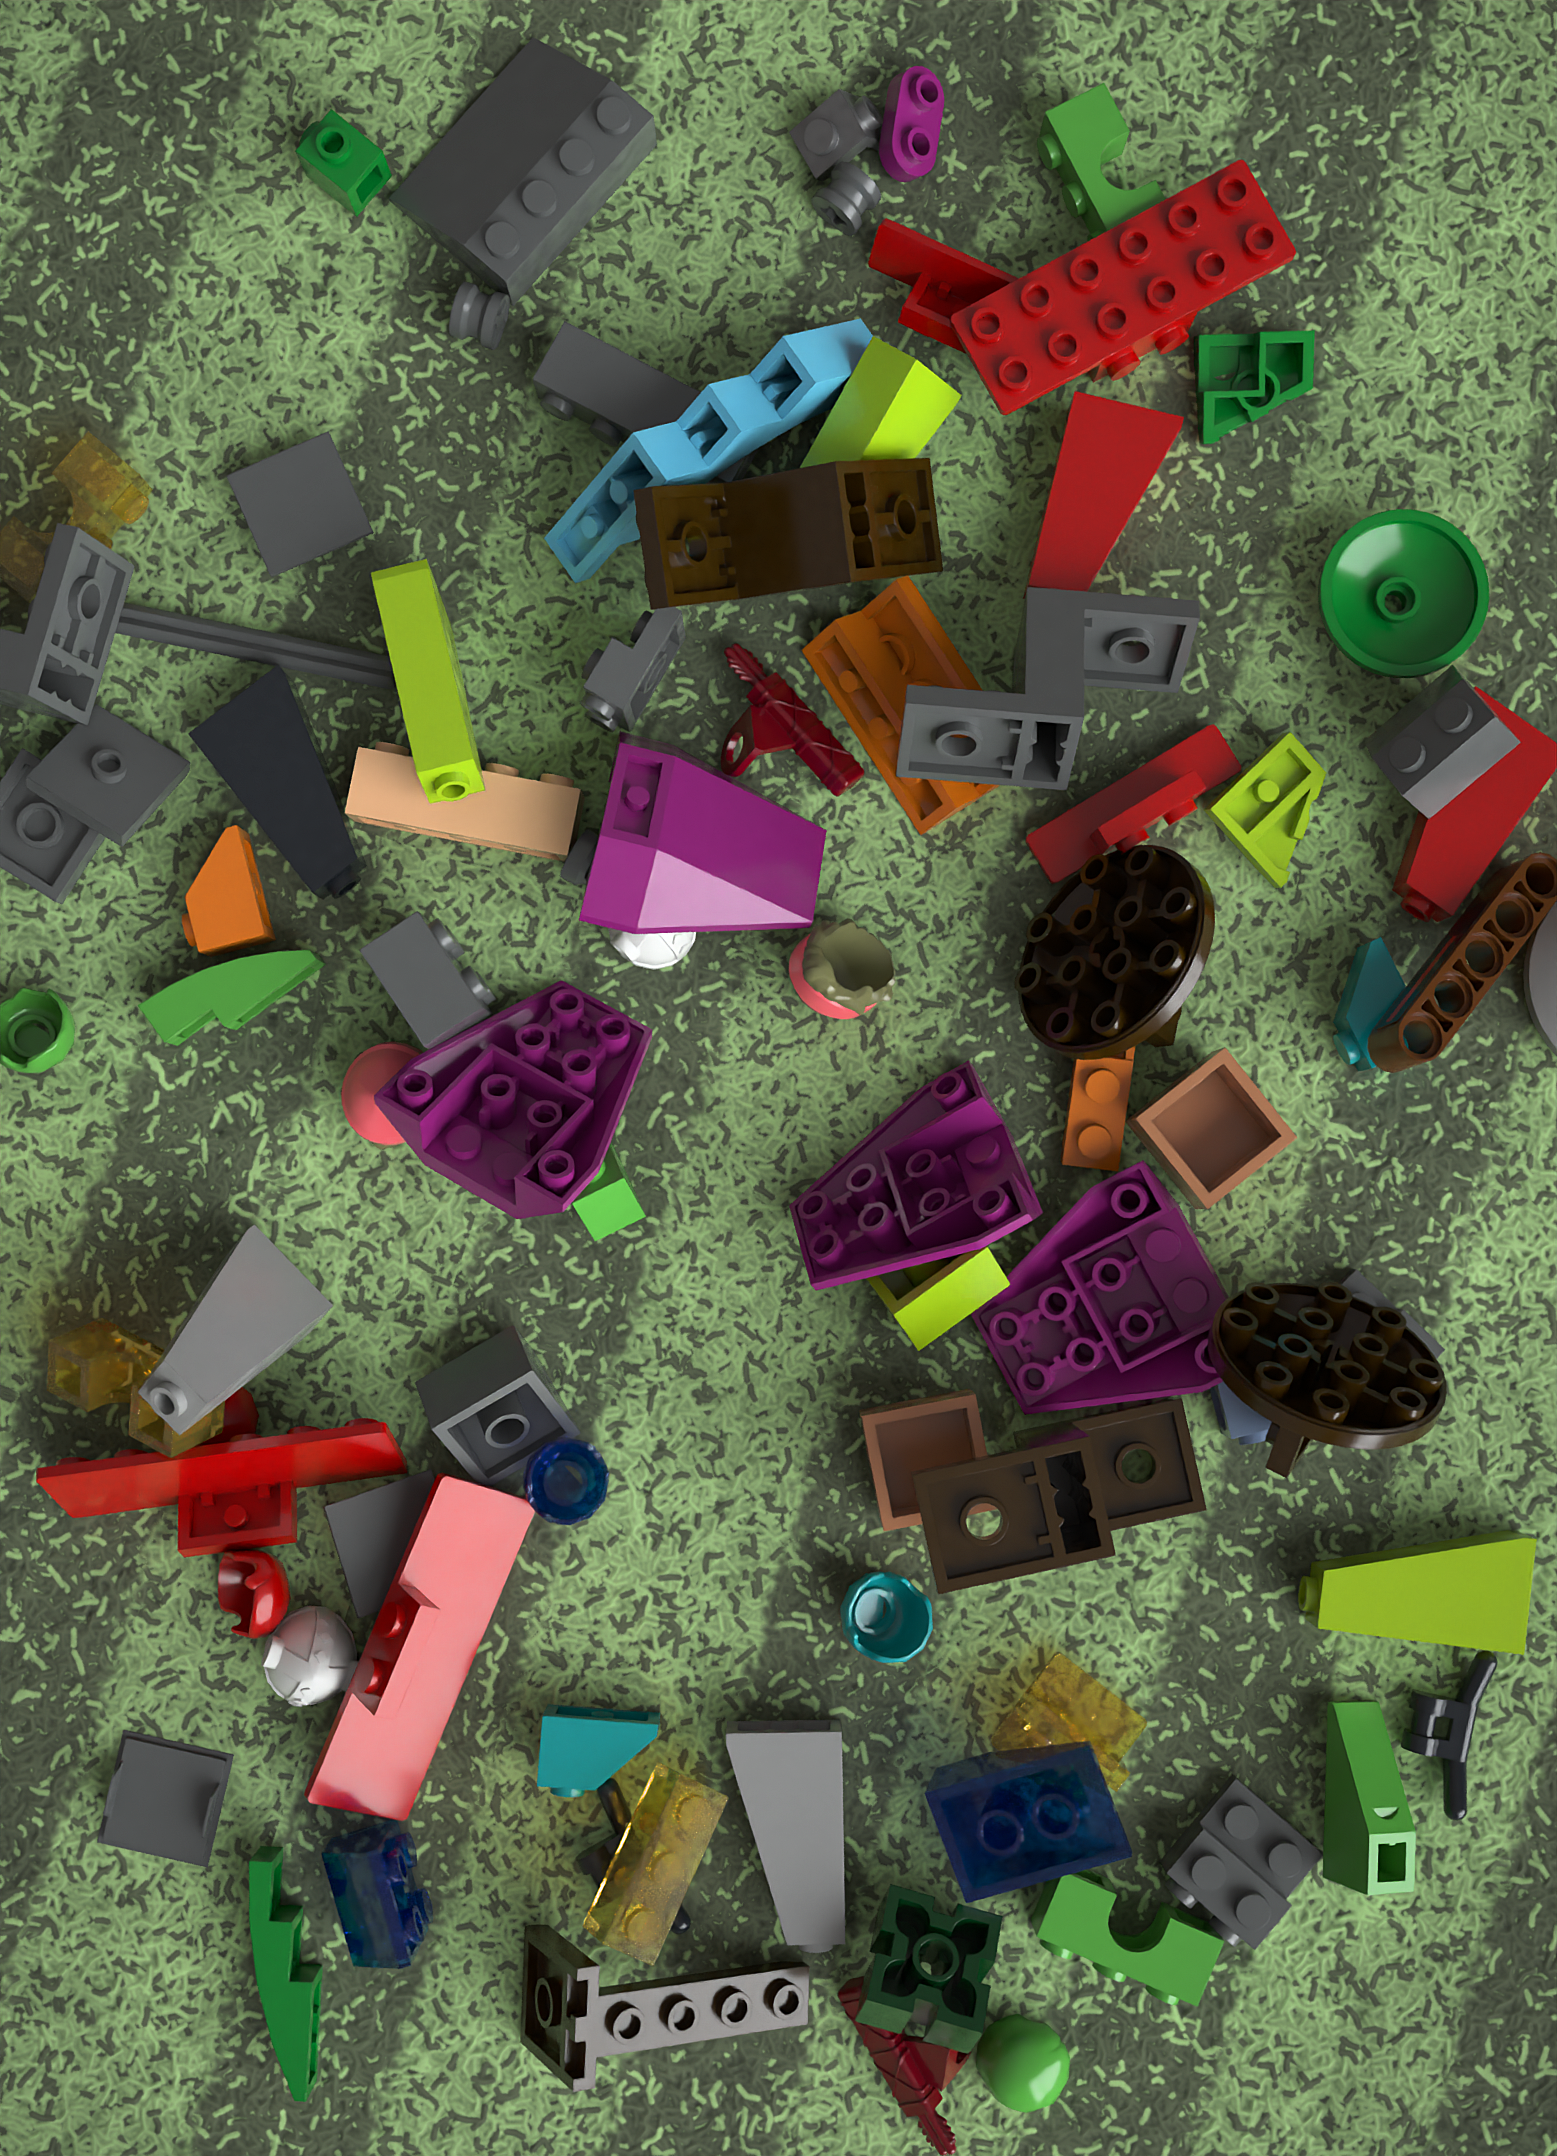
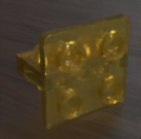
[991,1652,1147,1812]

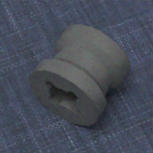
[811,161,881,236]
[449,281,510,350]

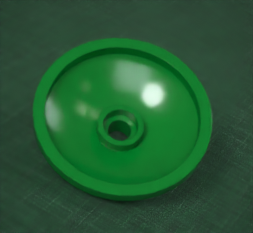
[1318,509,1489,678]

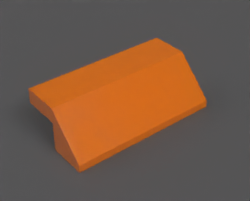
[801,576,1000,835]

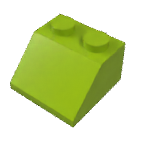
[866,1246,1011,1351]

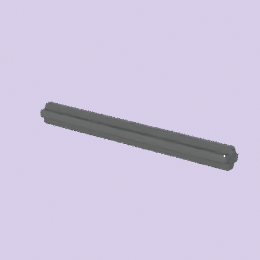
[115,602,396,689]

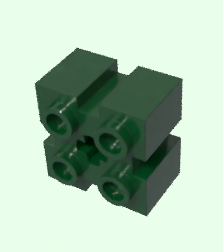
[855,1884,1003,2054]

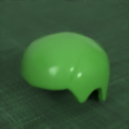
[0,987,76,1073]
[976,2014,1070,2113]

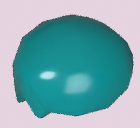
[840,1571,933,1663]

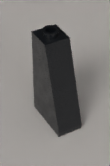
[188,665,367,900]

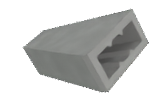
[138,1225,333,1436]
[726,1720,845,1953]

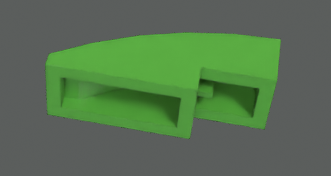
[138,950,326,1046]

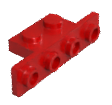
[868,218,1019,354]
[1025,724,1241,884]

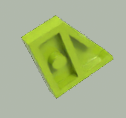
[1204,732,1327,888]

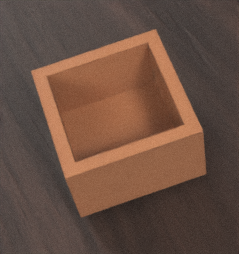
[1125,1047,1298,1209]
[859,1389,997,1531]

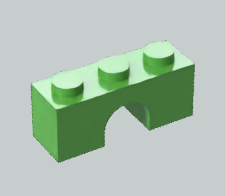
[1037,83,1166,242]
[1031,1856,1224,2007]

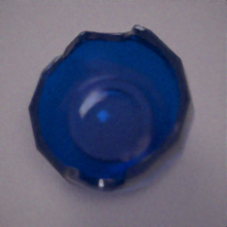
[523,1436,610,1526]

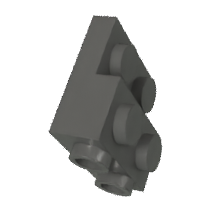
[580,607,686,733]
[1160,1774,1323,1950]

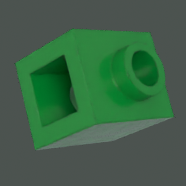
[295,109,392,217]

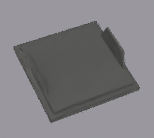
[227,431,374,577]
[323,1469,435,1618]
[97,1730,234,1868]

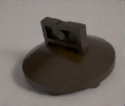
[1014,845,1215,1060]
[1208,1282,1447,1478]

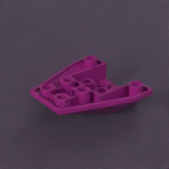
[579,731,827,934]
[374,980,652,1219]
[789,1060,1043,1291]
[971,1160,1229,1415]

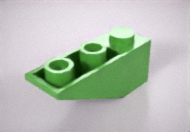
[1323,1700,1416,1895]

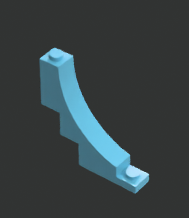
[544,318,873,583]

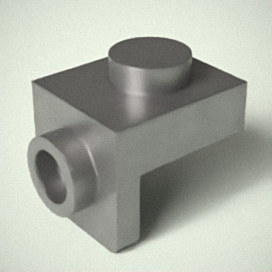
[789,89,883,181]

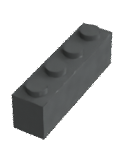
[533,321,760,484]

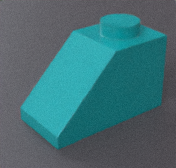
[1333,937,1408,1072]
[537,1704,661,1797]

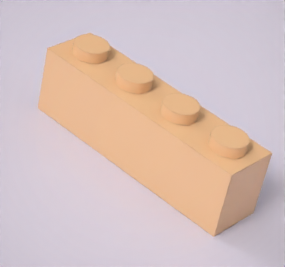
[345,742,585,862]

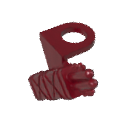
[721,643,865,797]
[837,1976,975,2156]

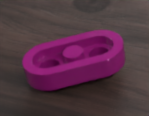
[879,66,944,183]

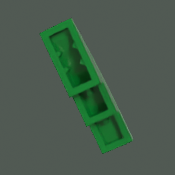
[249,1846,323,2102]

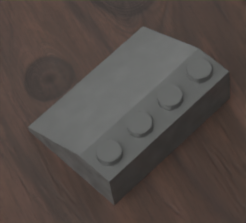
[389,37,657,306]

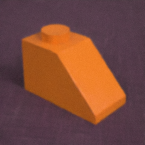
[182,825,276,957]

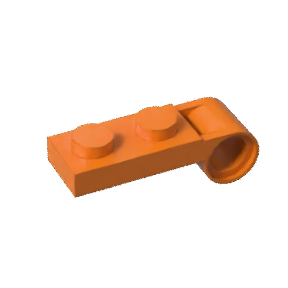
[1061,1046,1135,1171]

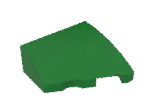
[1194,330,1315,444]

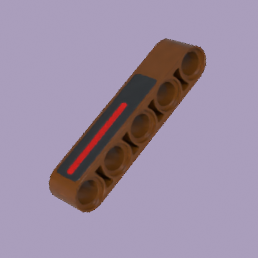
[1367,852,1557,1073]

